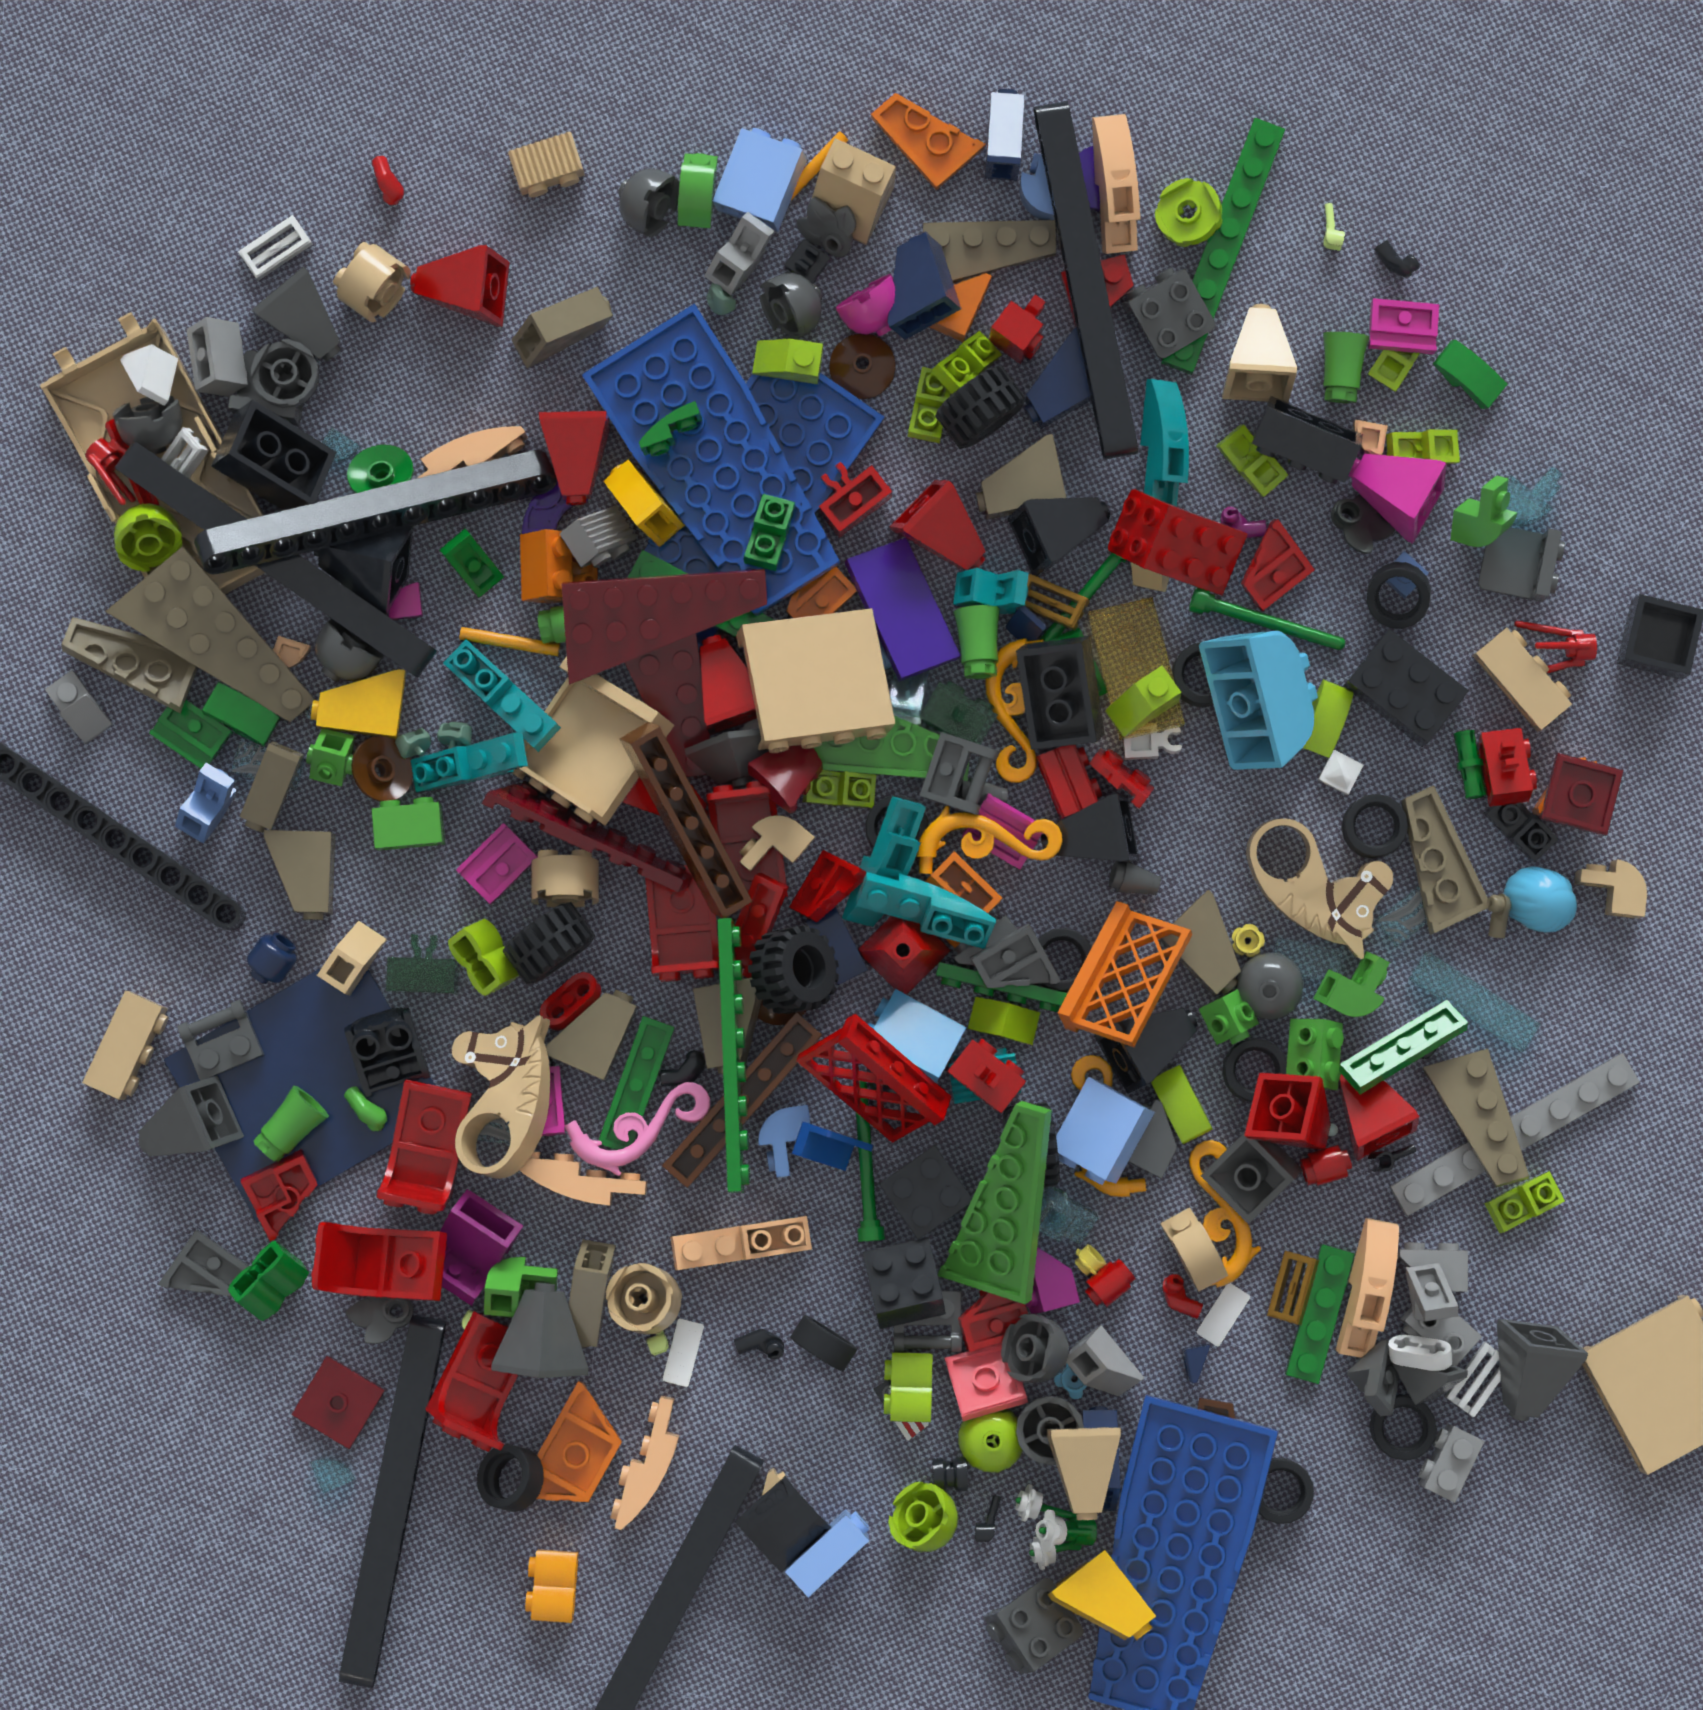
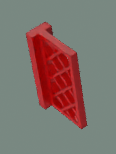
[796,1014,952,1143]

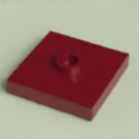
[1540,753,1624,836]
[291,1355,386,1449]

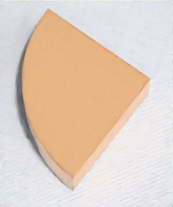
[1353,420,1388,455]
[273,636,311,669]

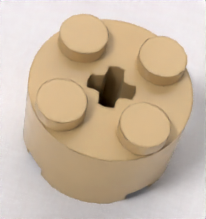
[333,242,411,322]
[531,849,599,908]
[606,1263,682,1335]

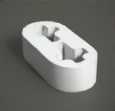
[1388,1335,1453,1371]

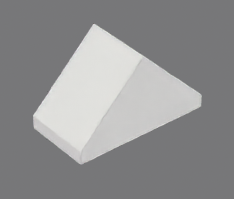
[120,344,178,406]

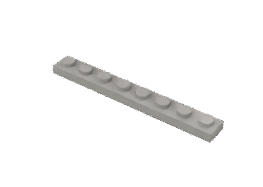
[1389,1053,1640,1216]

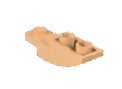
[1092,114,1140,254]
[418,426,528,478]
[520,1151,647,1206]
[670,1216,812,1270]
[1335,1218,1399,1358]
[610,1396,680,1530]

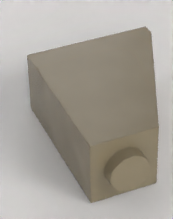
[512,287,613,368]
[975,434,1066,520]
[240,741,305,833]
[264,830,336,920]
[1159,889,1241,996]
[693,978,762,1074]
[546,989,638,1081]
[569,1239,616,1347]

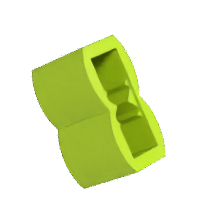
[448,919,520,996]
[884,1353,933,1422]

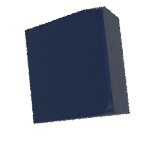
[1006,606,1047,641]
[1182,1344,1210,1384]

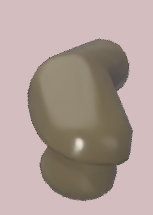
[1487,894,1511,938]

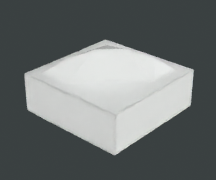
[1318,750,1364,795]

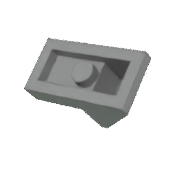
[45,670,113,744]
[1406,1263,1458,1321]

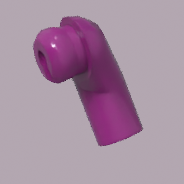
[1220,506,1267,539]

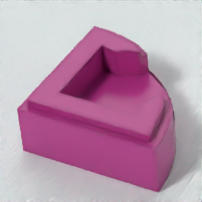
[389,582,423,620]

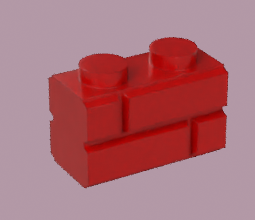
[1036,745,1102,821]

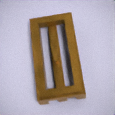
[1025,574,1090,631]
[1267,1250,1320,1325]

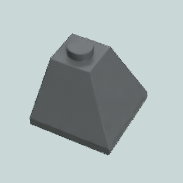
[684,728,769,788]
[1201,1132,1303,1224]

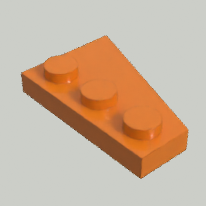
[871,93,986,190]

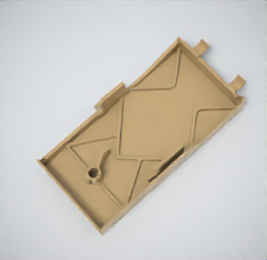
[40,312,265,594]

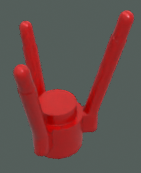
[85,438,136,506]
[1514,621,1597,674]

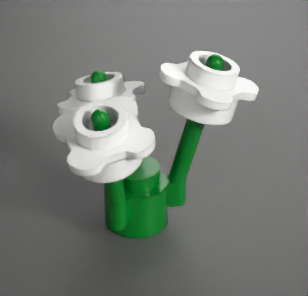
[1015,1484,1097,1570]

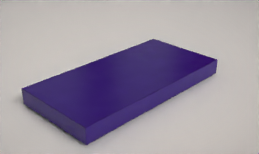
[845,538,961,681]

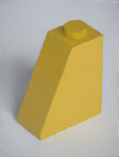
[603,459,685,547]
[311,669,406,739]
[1048,1550,1156,1640]

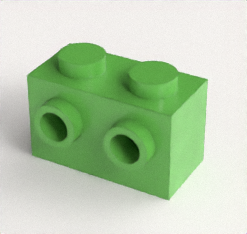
[371,797,446,851]
[1286,1019,1344,1091]

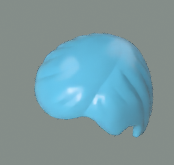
[1504,866,1577,933]

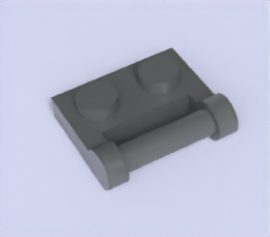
[920,732,999,815]
[177,999,265,1081]
[894,1291,962,1353]

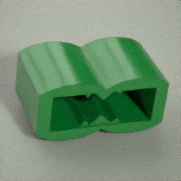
[228,1241,309,1321]

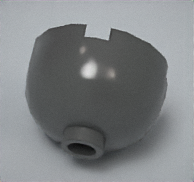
[618,168,680,238]
[759,273,822,340]
[251,339,319,408]
[113,396,183,455]
[315,618,384,682]
[1236,953,1304,1020]
[1001,1314,1069,1383]
[1016,1396,1084,1465]

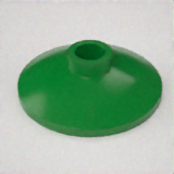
[347,445,414,493]

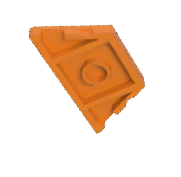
[537,1381,622,1502]

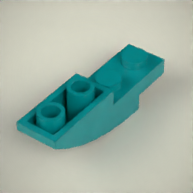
[1140,379,1189,507]
[443,639,561,752]
[411,732,528,793]
[842,796,926,927]
[856,872,996,949]

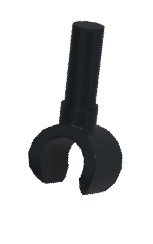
[1368,1144,1416,1172]
[975,1495,1001,1542]

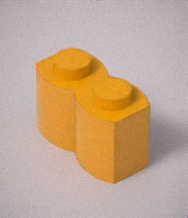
[525,1549,579,1623]

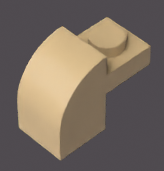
[740,816,815,872]
[1574,859,1647,919]
[1160,1207,1228,1292]

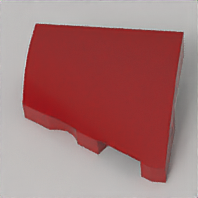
[240,1149,318,1241]

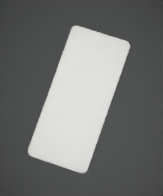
[1197,1283,1250,1347]

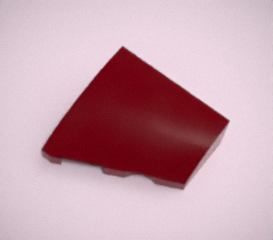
[748,745,823,814]

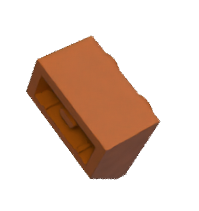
[520,529,598,603]
[925,851,1003,949]

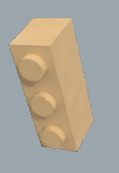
[1473,628,1572,732]
[82,990,169,1100]

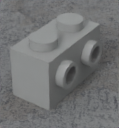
[187,317,248,397]
[1400,1306,1482,1366]
[1418,1423,1485,1503]

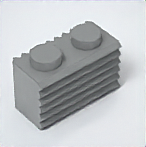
[560,506,637,568]

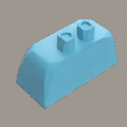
[1199,631,1318,770]

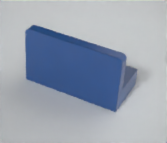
[792,1122,874,1171]

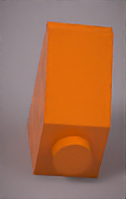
[929,273,992,342]

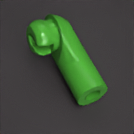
[344,1086,387,1131]

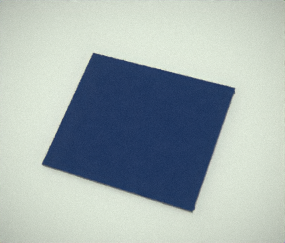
[164,967,435,1223]

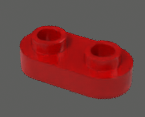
[540,972,601,1031]

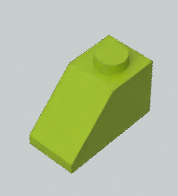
[752,339,823,384]
[1105,665,1181,738]

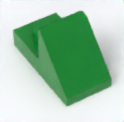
[439,529,504,598]

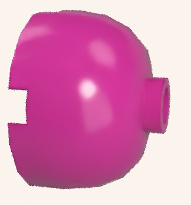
[836,274,895,336]

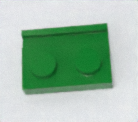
[149,700,233,769]

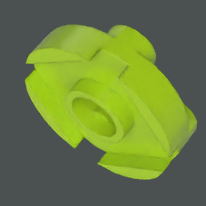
[1155,178,1223,247]

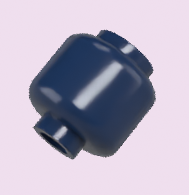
[247,933,297,984]

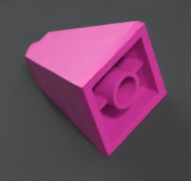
[1348,454,1446,544]

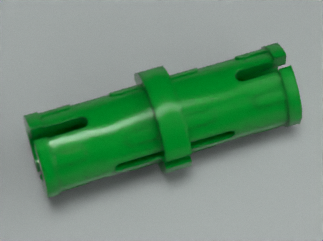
[1453,730,1487,800]

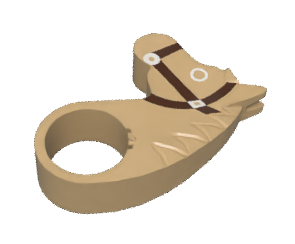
[1246,819,1393,959]
[452,1016,550,1179]

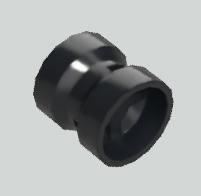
[932,1457,968,1491]

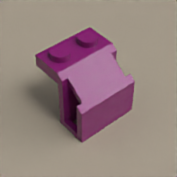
[440,1189,523,1306]

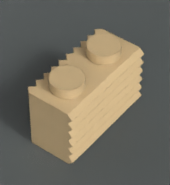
[508,132,585,197]

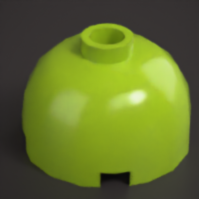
[114,503,182,572]
[958,1409,1023,1473]
[888,1482,958,1553]

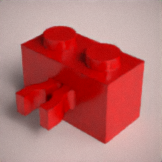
[989,294,1046,364]
[819,462,892,538]
[1477,728,1537,807]
[947,1039,1026,1114]

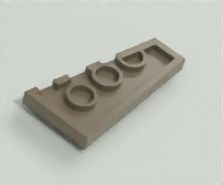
[923,220,1056,283]
[61,617,198,714]
[1401,785,1488,935]
[1423,1049,1529,1188]

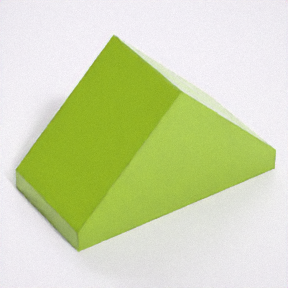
[967,996,1040,1045]

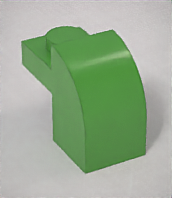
[677,153,718,228]
[1450,475,1517,547]
[1313,951,1390,1017]
[484,1257,558,1317]

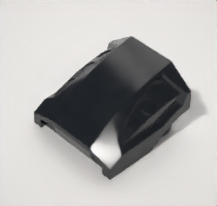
[344,1008,430,1097]
[735,1476,832,1572]

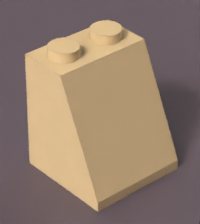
[812,138,896,245]

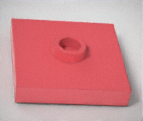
[945,1342,1028,1422]

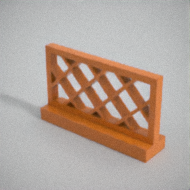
[1057,901,1193,1047]

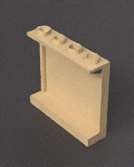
[736,608,895,753]
[511,656,674,826]
[1582,1295,1703,1475]

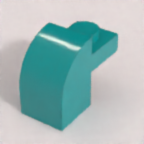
[953,568,1029,614]

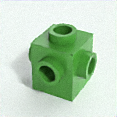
[306,728,355,787]
[1199,989,1259,1045]

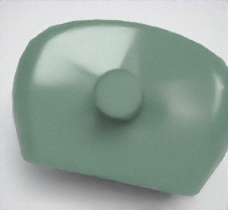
[706,282,736,315]
[437,722,472,749]
[395,728,431,758]

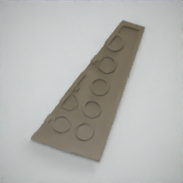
[105,546,316,722]

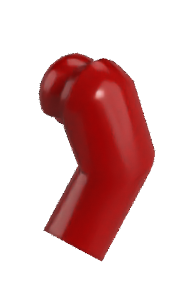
[372,156,404,205]
[1162,1274,1203,1319]

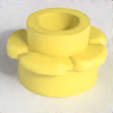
[1232,924,1265,957]
[1075,1244,1106,1276]

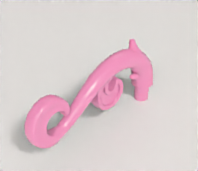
[564,1082,711,1176]

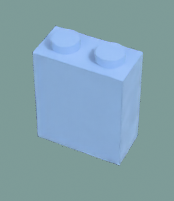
[712,128,807,232]
[1056,1077,1155,1185]
[785,1509,869,1598]

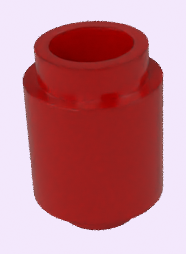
[1299,1145,1352,1186]
[1084,1258,1136,1308]

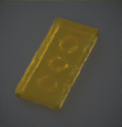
[1088,597,1185,741]

